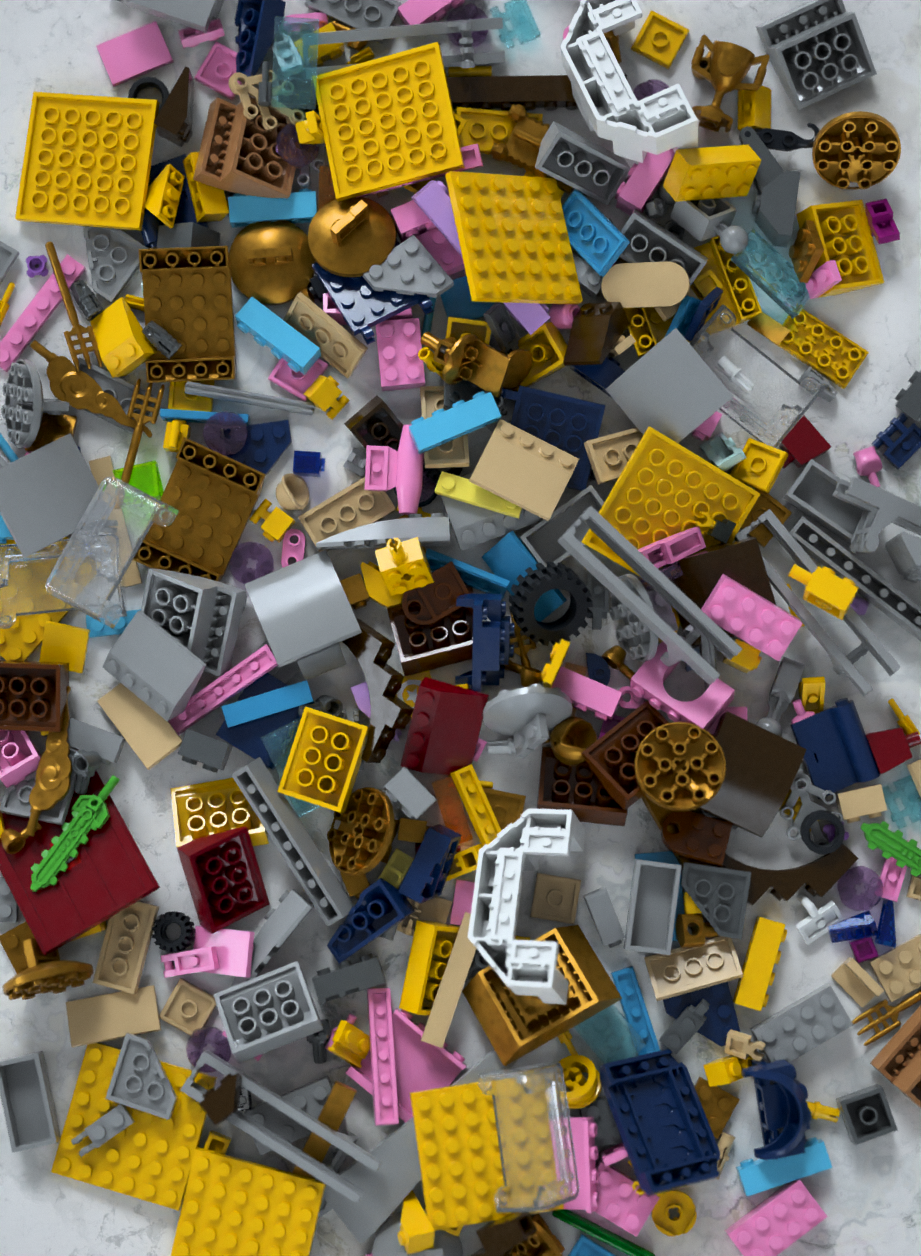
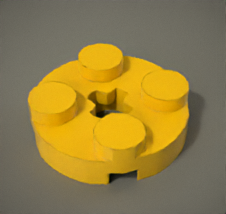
[651,1190,697,1236]

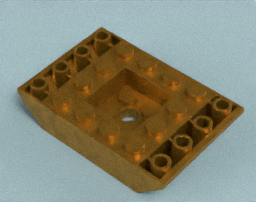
[462,925,622,1067]

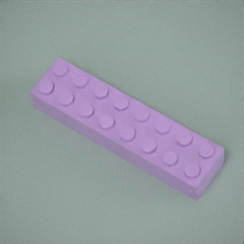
[411,180,551,335]

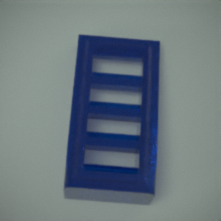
[875,899,896,948]
[828,911,878,943]

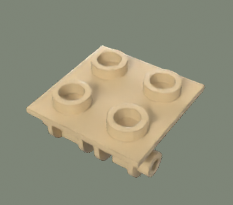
[397,897,452,936]

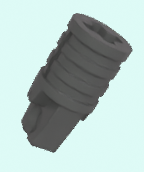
[70,280,104,321]
[142,321,182,360]

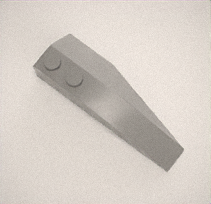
[316,513,450,550]
[231,889,314,987]

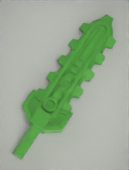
[30,775,120,892]
[860,821,921,877]

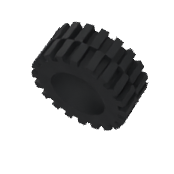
[508,562,593,646]

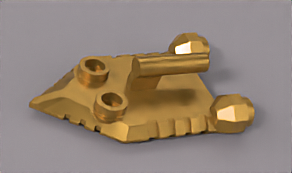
[490,104,550,177]

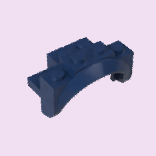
[455,593,514,692]
[742,1060,812,1160]

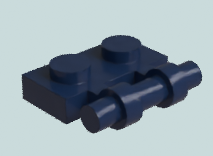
[871,413,921,470]

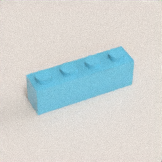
[228,189,318,228]
[235,297,321,375]
[409,391,501,454]
[736,1137,833,1197]

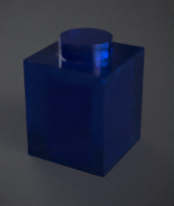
[293,451,325,477]

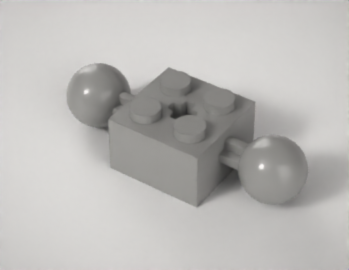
[658,179,748,254]

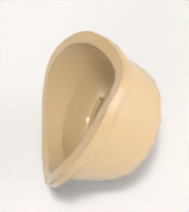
[276,473,309,510]

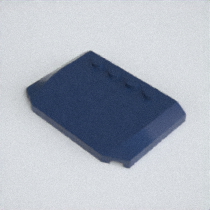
[600,1049,720,1196]

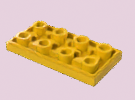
[771,305,869,389]

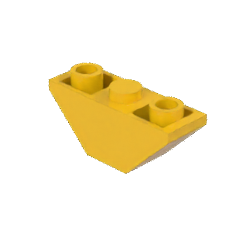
[144,164,185,228]
[360,561,415,609]

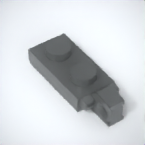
[483,302,520,355]
[587,569,610,630]
[659,998,710,1054]

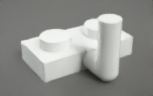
[795,893,845,945]

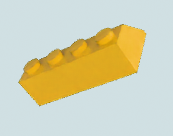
[399,920,460,1015]

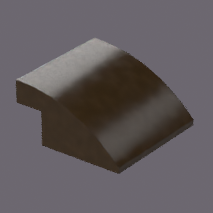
[663,537,777,646]
[699,711,807,837]

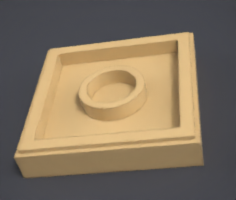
[530,873,581,924]
[159,978,216,1039]

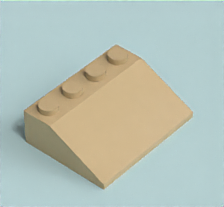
[469,419,579,521]

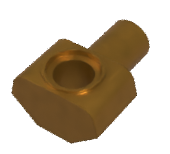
[675,913,719,948]

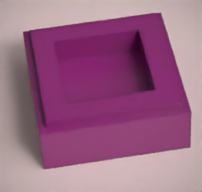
[849,935,878,963]

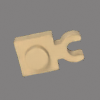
[724,1029,766,1061]

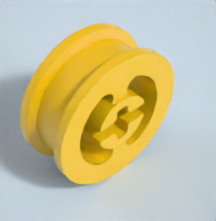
[549,1055,602,1109]

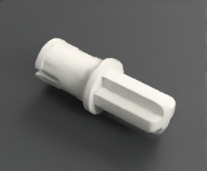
[715,356,754,394]
[487,738,516,755]

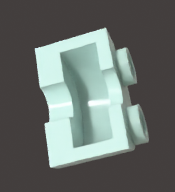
[700,432,746,472]

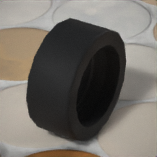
[128,77,169,114]
[800,810,845,855]

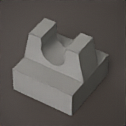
[343,447,366,478]

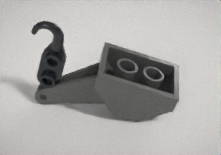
[739,123,820,247]

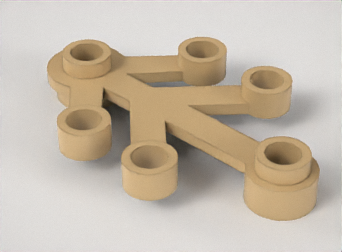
[229,69,305,131]

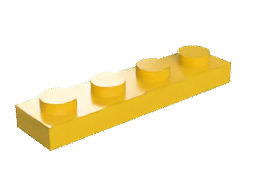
[450,764,501,847]

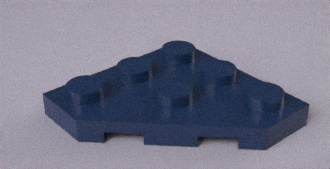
[223,420,292,476]
[663,982,740,1047]

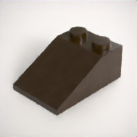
[154,66,194,148]
[563,302,630,366]
[344,395,403,451]

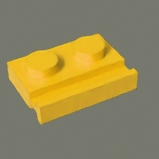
[328,1020,370,1069]

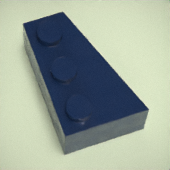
[398,824,462,904]

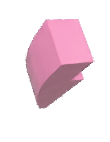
[638,526,706,569]

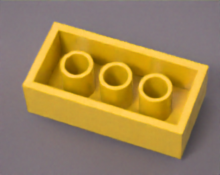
[663,145,762,202]

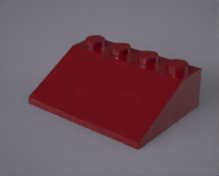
[400,677,489,775]
[177,826,270,934]

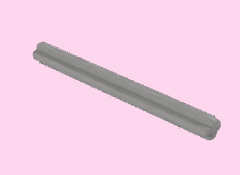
[185,381,315,415]

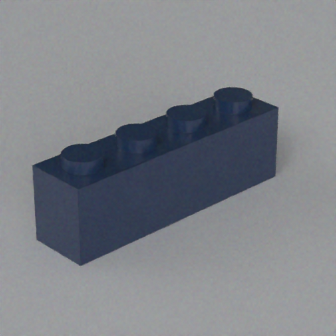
[570,357,625,398]

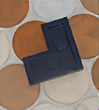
[684,287,723,342]

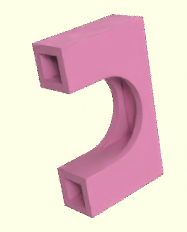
[630,641,735,731]

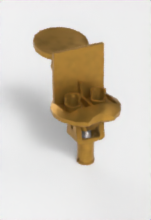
[420,332,533,398]

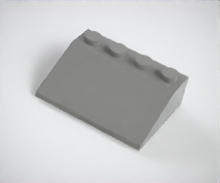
[440,472,543,551]
[103,610,206,722]
[213,961,324,1063]

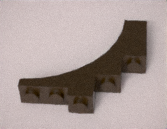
[342,618,414,763]
[717,843,859,905]
[471,1209,537,1256]

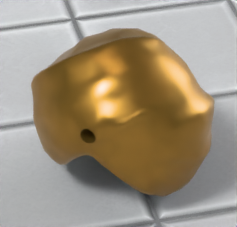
[550,717,597,765]

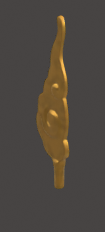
[30,340,152,438]
[25,686,72,836]

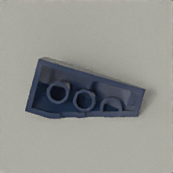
[235,0,286,77]
[327,878,415,964]

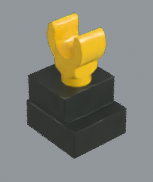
[694,511,736,543]

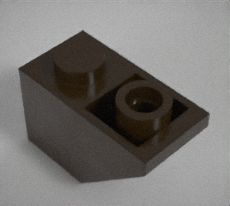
[199,1073,242,1126]

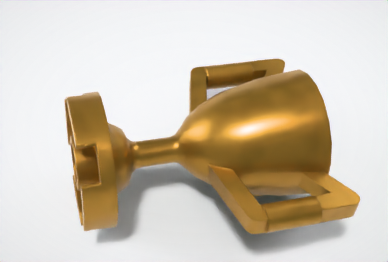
[691,35,769,132]

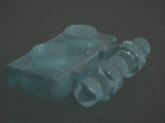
[490,0,541,49]
[882,775,921,829]

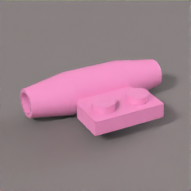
[365,425,424,515]

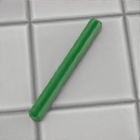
[552,1209,655,1256]

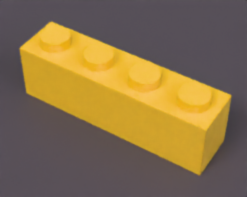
[733,916,787,1011]

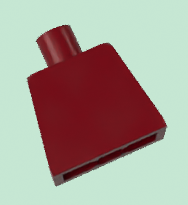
[779,416,831,469]
[866,727,921,774]

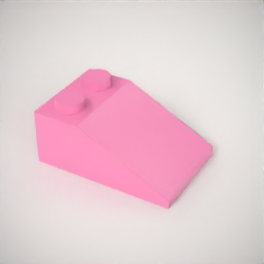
[0,730,42,788]

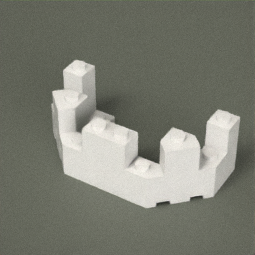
[561,0,698,163]
[468,809,586,1005]

